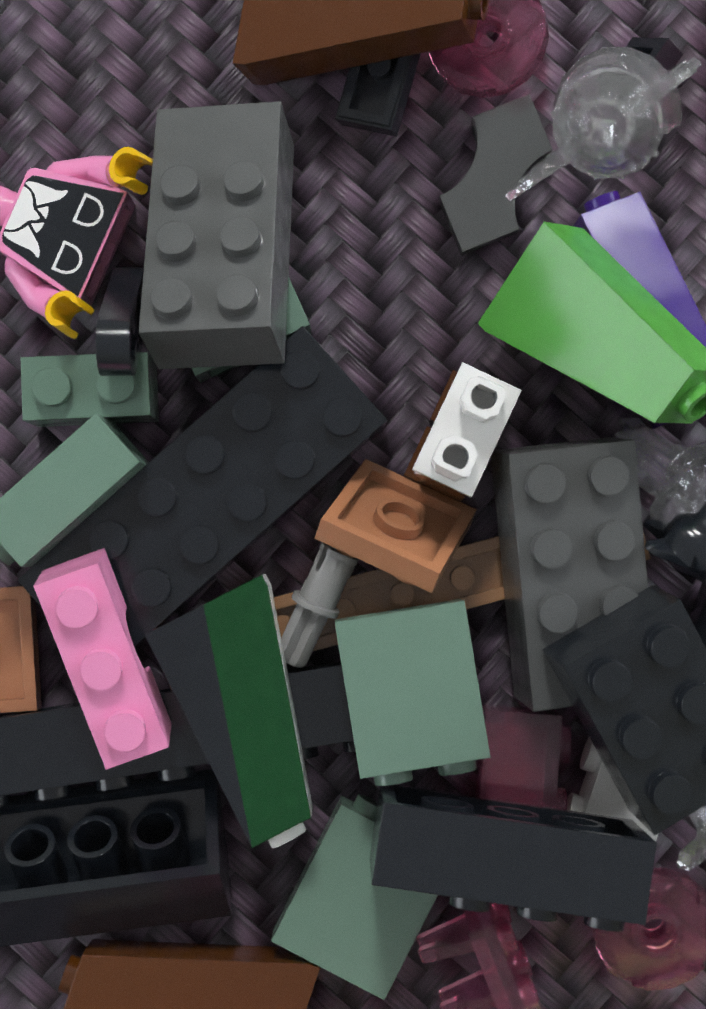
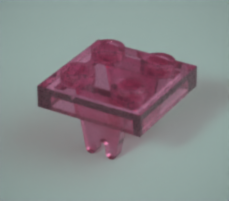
[416,903,542,1009]

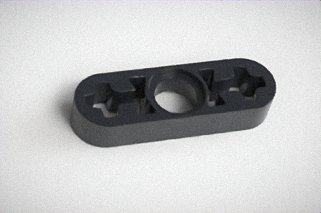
[95,267,144,376]

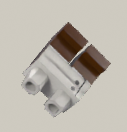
[403,362,522,502]

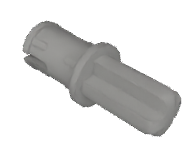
[281,542,359,668]

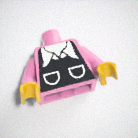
[0,147,153,339]

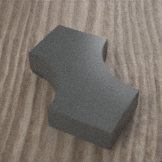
[438,94,553,256]

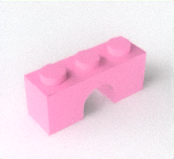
[33,548,172,770]

